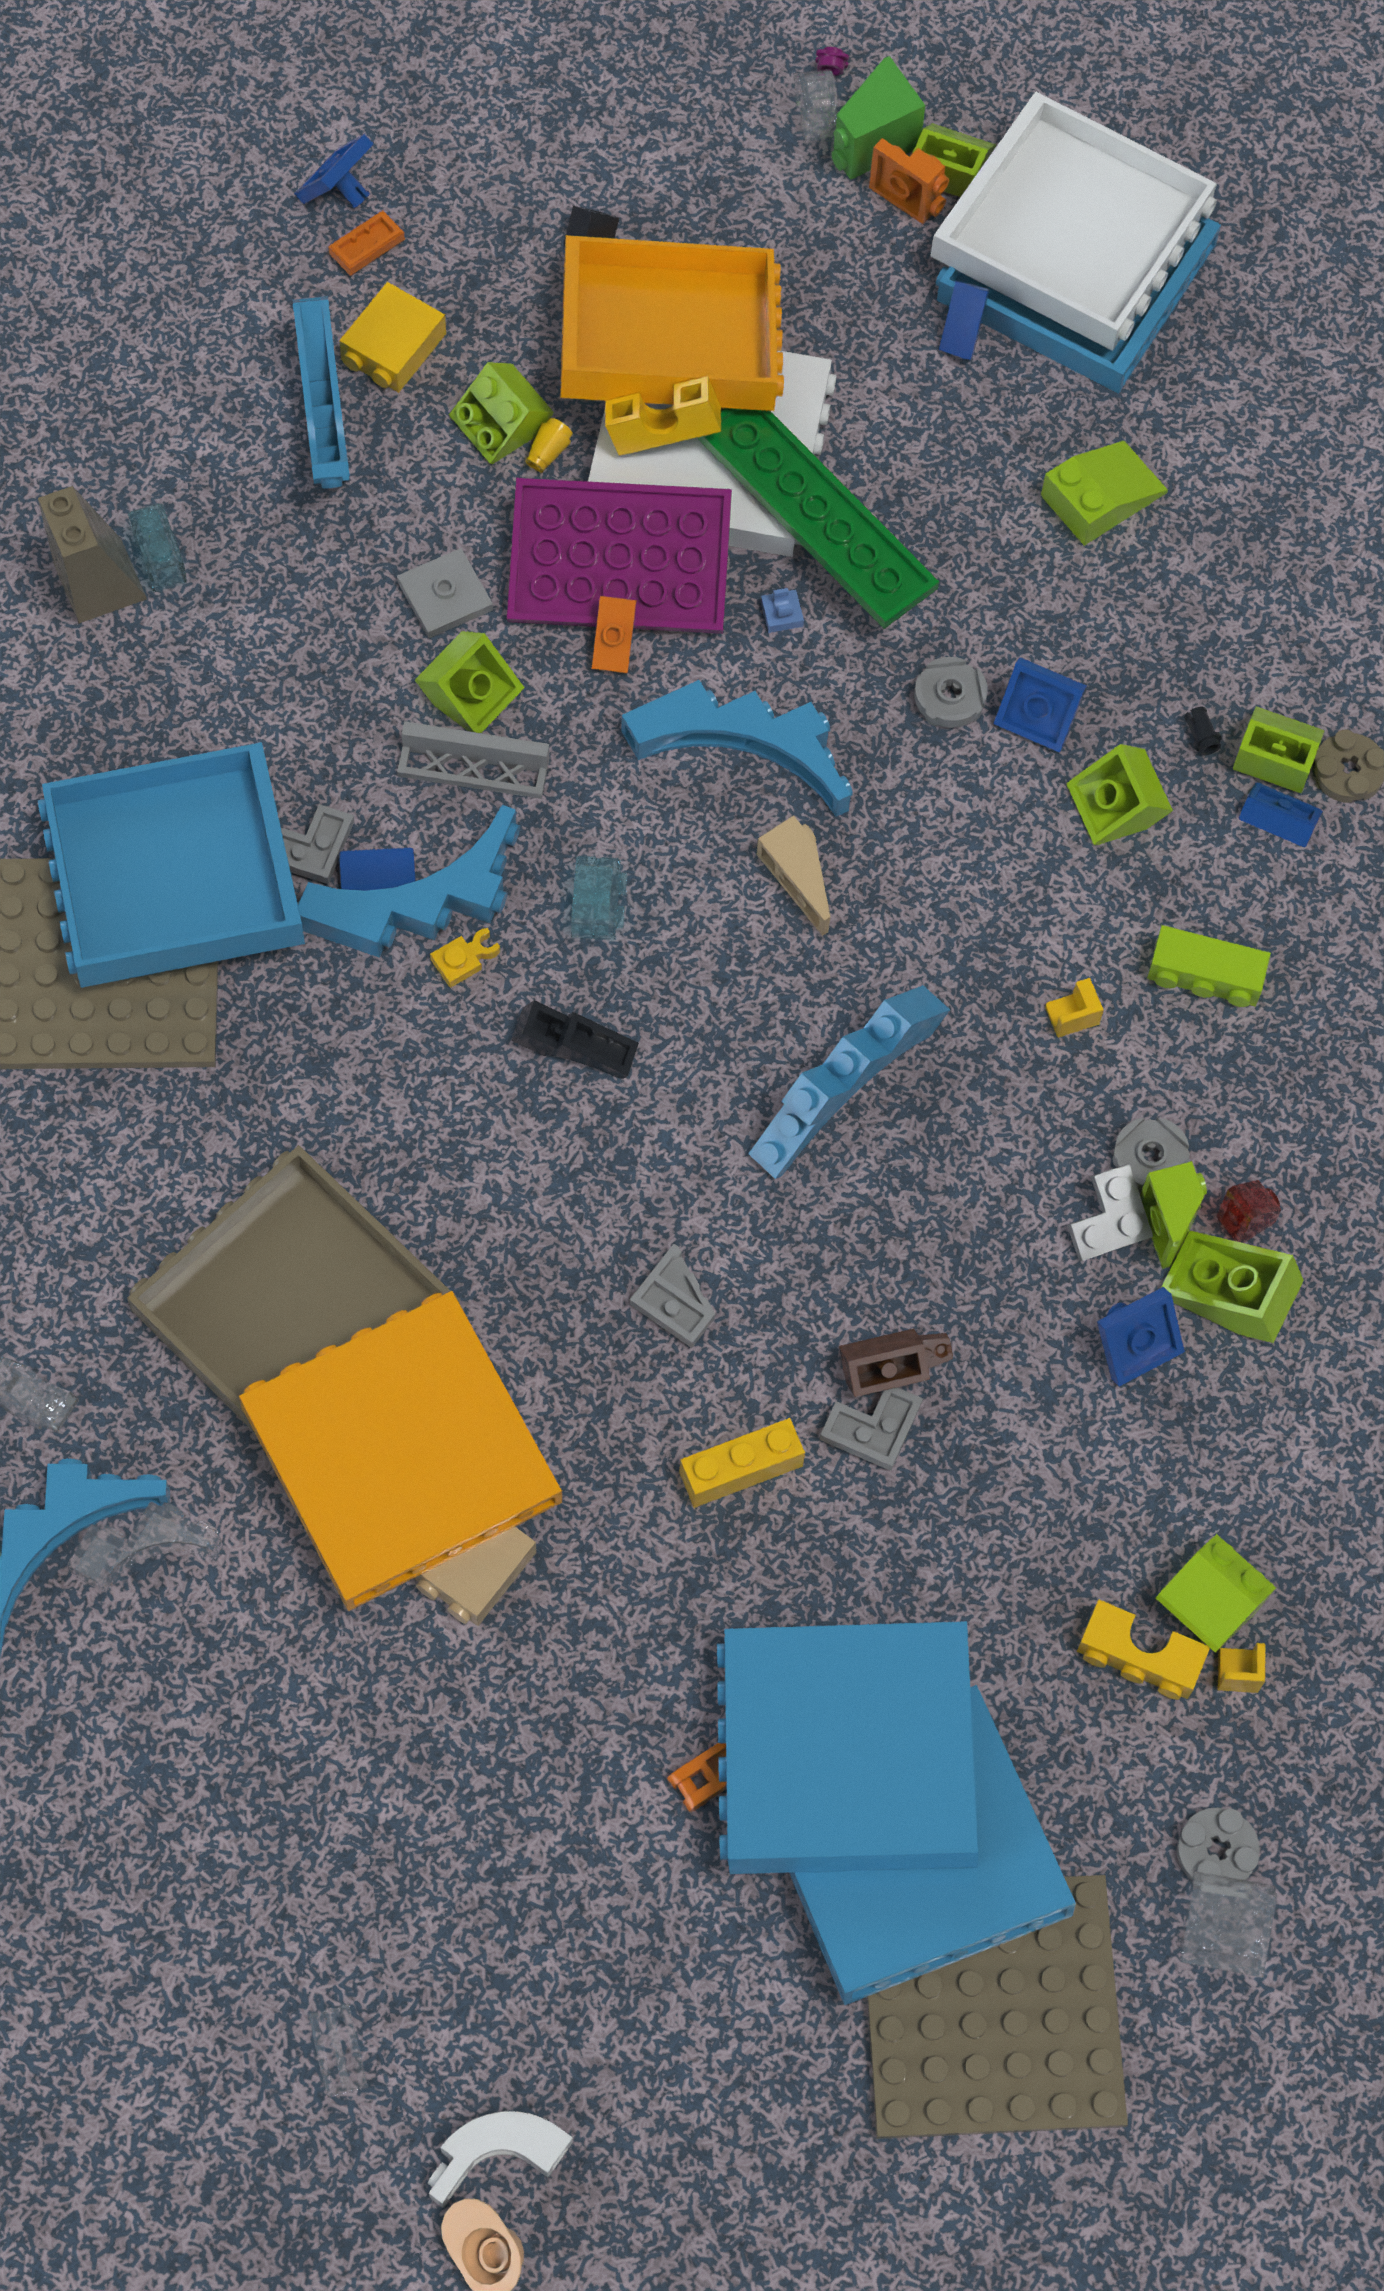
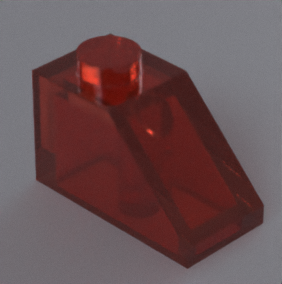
[1216,1180,1281,1243]

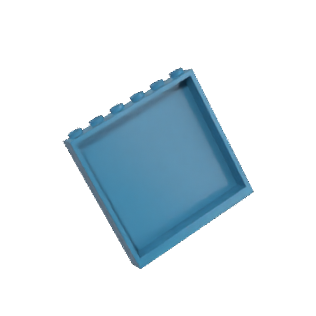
[38,742,305,988]
[717,1621,979,1874]
[789,1685,1076,2006]

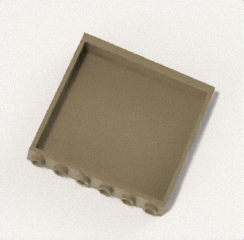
[127,1145,460,1433]

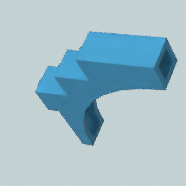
[292,296,350,488]
[621,680,853,817]
[298,805,520,958]
[748,985,950,1179]
[0,1459,170,1658]

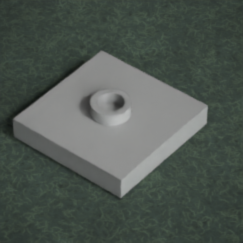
[397,548,493,638]

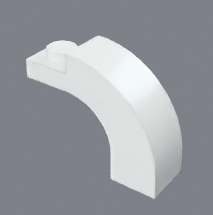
[428,2111,573,2208]

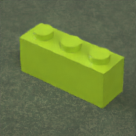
[1147,925,1271,1007]

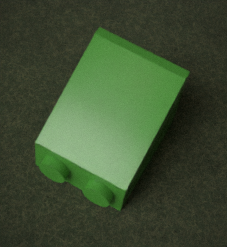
[831,56,926,180]

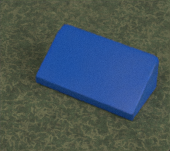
[939,281,990,360]
[1239,782,1323,848]
[339,848,416,891]

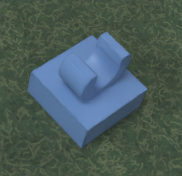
[761,588,804,633]

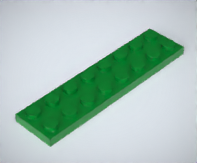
[697,408,939,629]

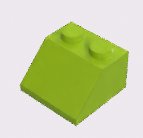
[415,631,525,733]
[1066,744,1173,845]
[1140,1161,1207,1269]
[1156,1534,1276,1653]

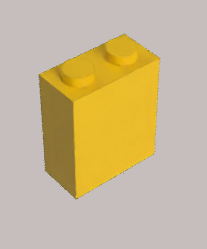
[339,281,446,393]

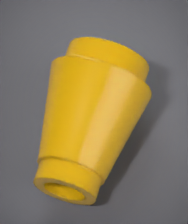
[525,418,573,473]

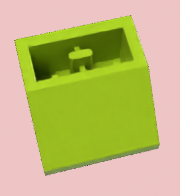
[913,123,996,197]
[449,362,554,464]
[1233,706,1325,794]

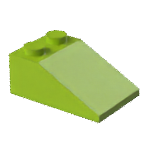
[1041,441,1168,546]
[1161,1231,1304,1343]

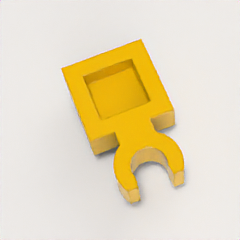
[430,928,500,988]

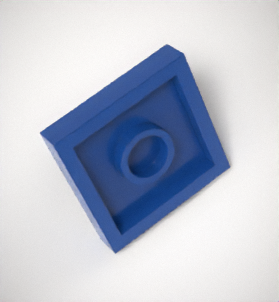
[294,134,374,208]
[994,657,1087,753]
[1097,1287,1185,1386]

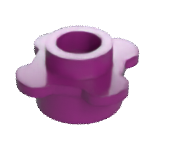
[815,47,849,76]

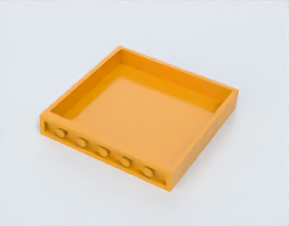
[560,235,784,411]
[239,1291,562,1611]

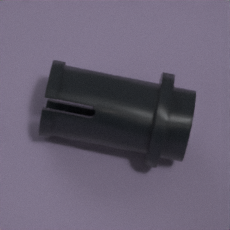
[1184,706,1222,755]

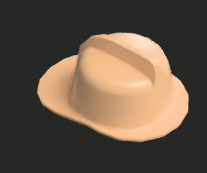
[441,2199,524,2291]

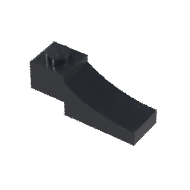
[511,1000,639,1079]

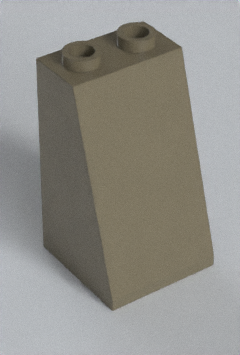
[38,486,147,623]

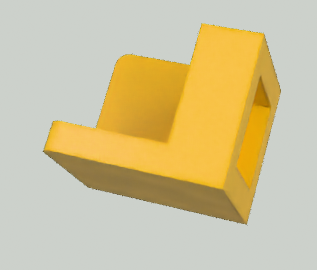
[1045,978,1104,1038]
[1218,1643,1266,1693]

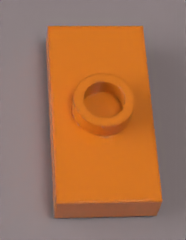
[328,210,405,276]
[592,596,637,673]

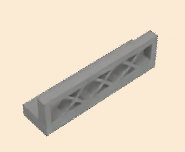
[397,721,549,799]

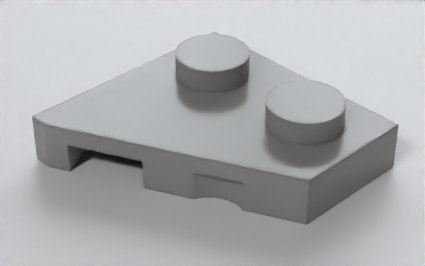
[629,1244,715,1348]

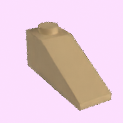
[757,816,830,936]

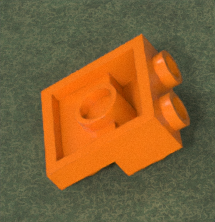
[869,138,949,224]

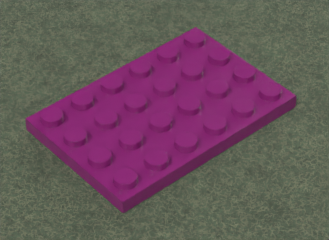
[507,478,732,634]

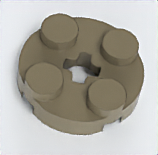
[1313,730,1384,803]

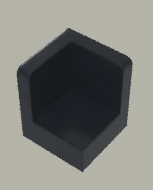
[564,206,619,247]

